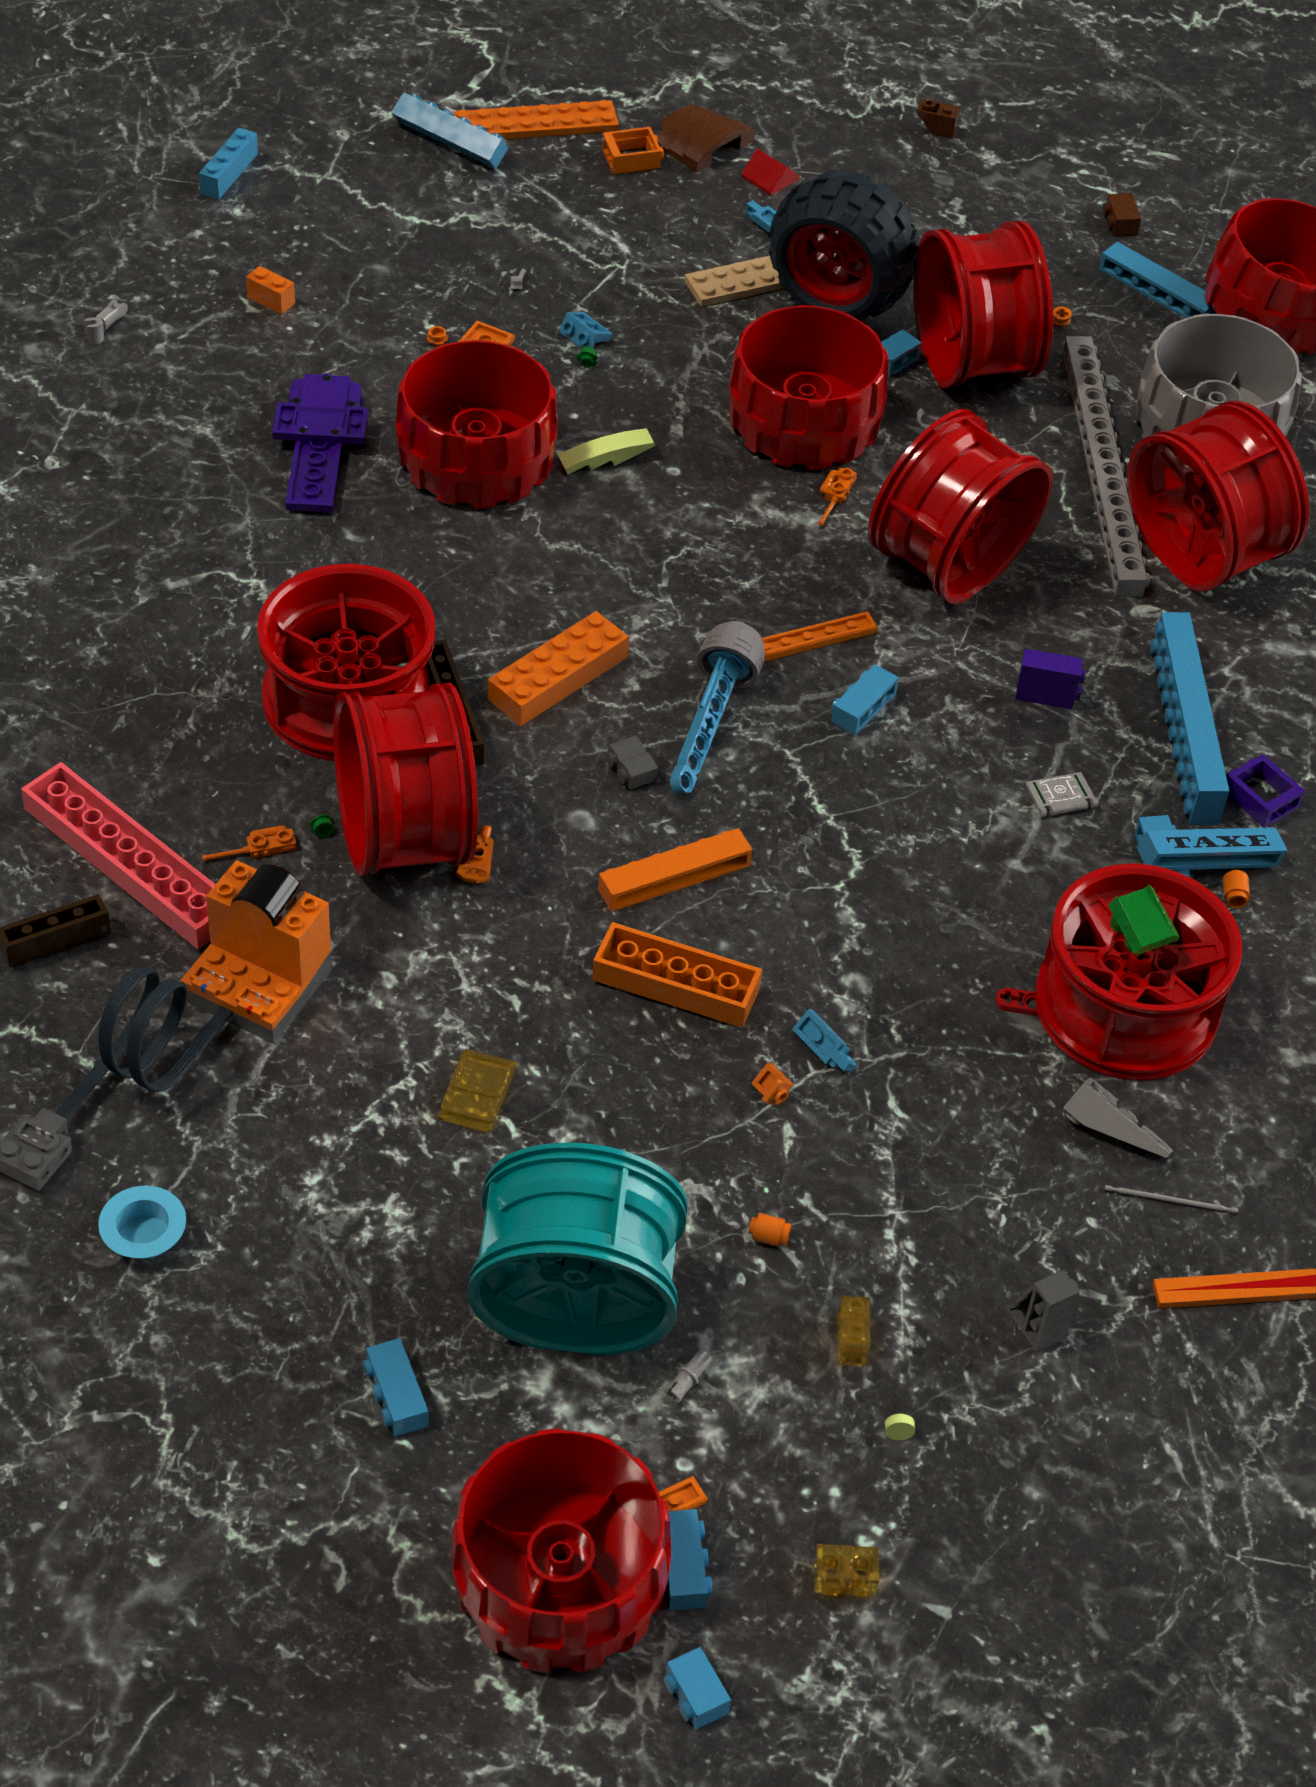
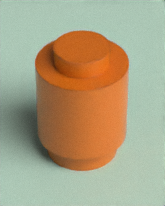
[1223,870,1250,909]
[748,1213,792,1247]

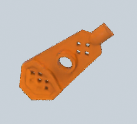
[456,825,494,883]

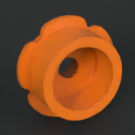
[427,326,448,346]

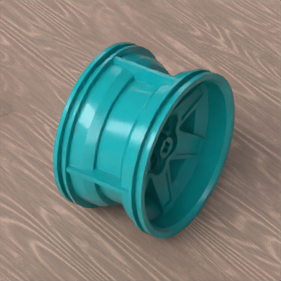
[467,1143,688,1356]

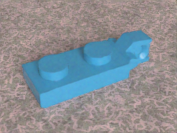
[746,200,776,232]
[792,1009,858,1073]

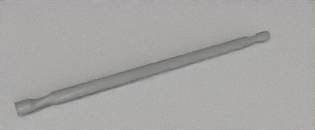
[1104,1185,1238,1214]

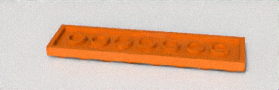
[451,100,619,139]

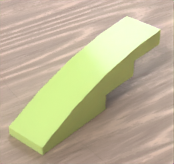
[558,428,655,475]

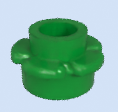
[576,347,598,367]
[310,814,335,838]

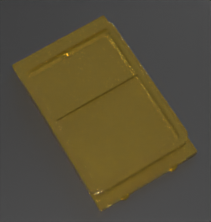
[438,1049,517,1133]

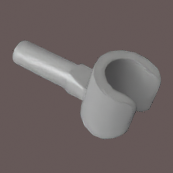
[511,269,526,289]

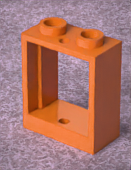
[602,127,664,174]

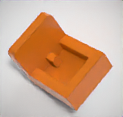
[751,1062,794,1105]

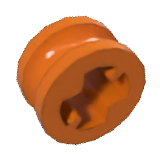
[1053,307,1072,326]

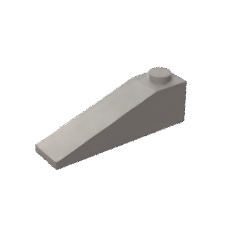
[1063,1077,1173,1158]

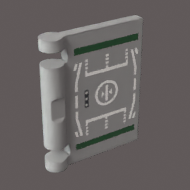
[1025,772,1099,818]

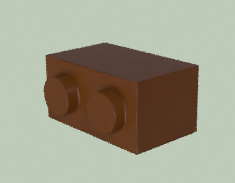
[1103,193,1141,237]

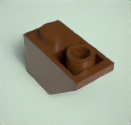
[916,99,960,139]

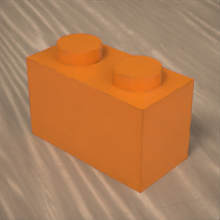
[246,266,295,314]

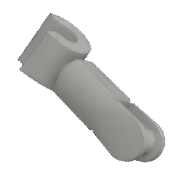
[84,299,128,345]

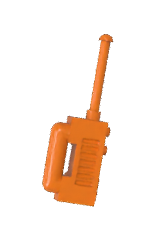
[818,467,857,526]
[202,825,297,862]

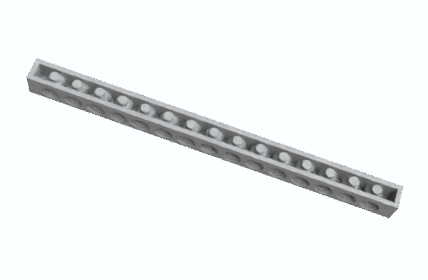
[1063,336,1150,597]

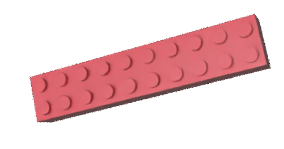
[21,762,215,950]

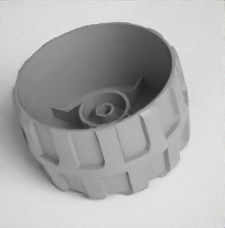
[1136,314,1302,439]

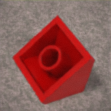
[741,148,799,196]

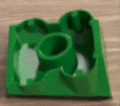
[1108,884,1180,956]

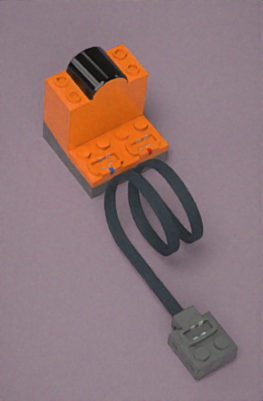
[0,860,332,1191]

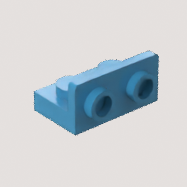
[559,312,613,348]

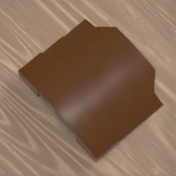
[657,105,755,173]

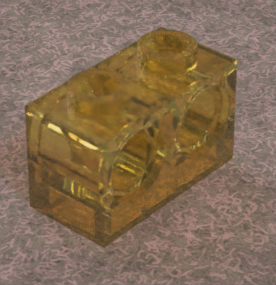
[837,1296,870,1366]
[814,1544,879,1597]

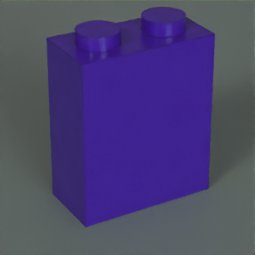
[1015,649,1086,710]

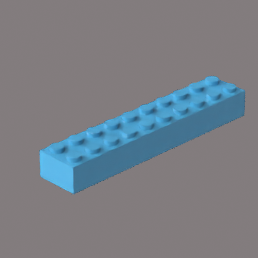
[1150,612,1229,825]

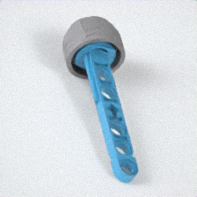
[670,621,765,794]

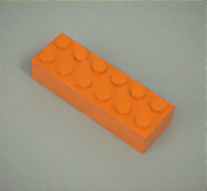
[488,611,629,727]
[592,922,762,1028]

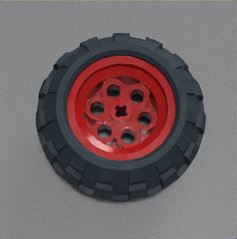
[769,170,920,321]

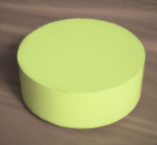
[885,1414,915,1440]

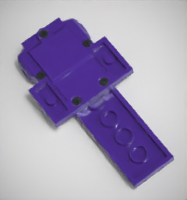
[272,373,369,513]

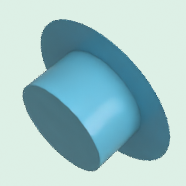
[98,1186,186,1259]

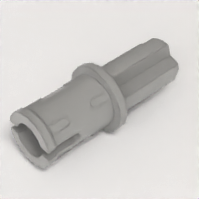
[664,1350,711,1403]

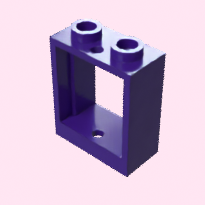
[1226,754,1305,828]

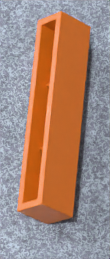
[598,828,752,912]

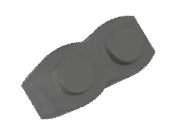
[606,736,658,790]

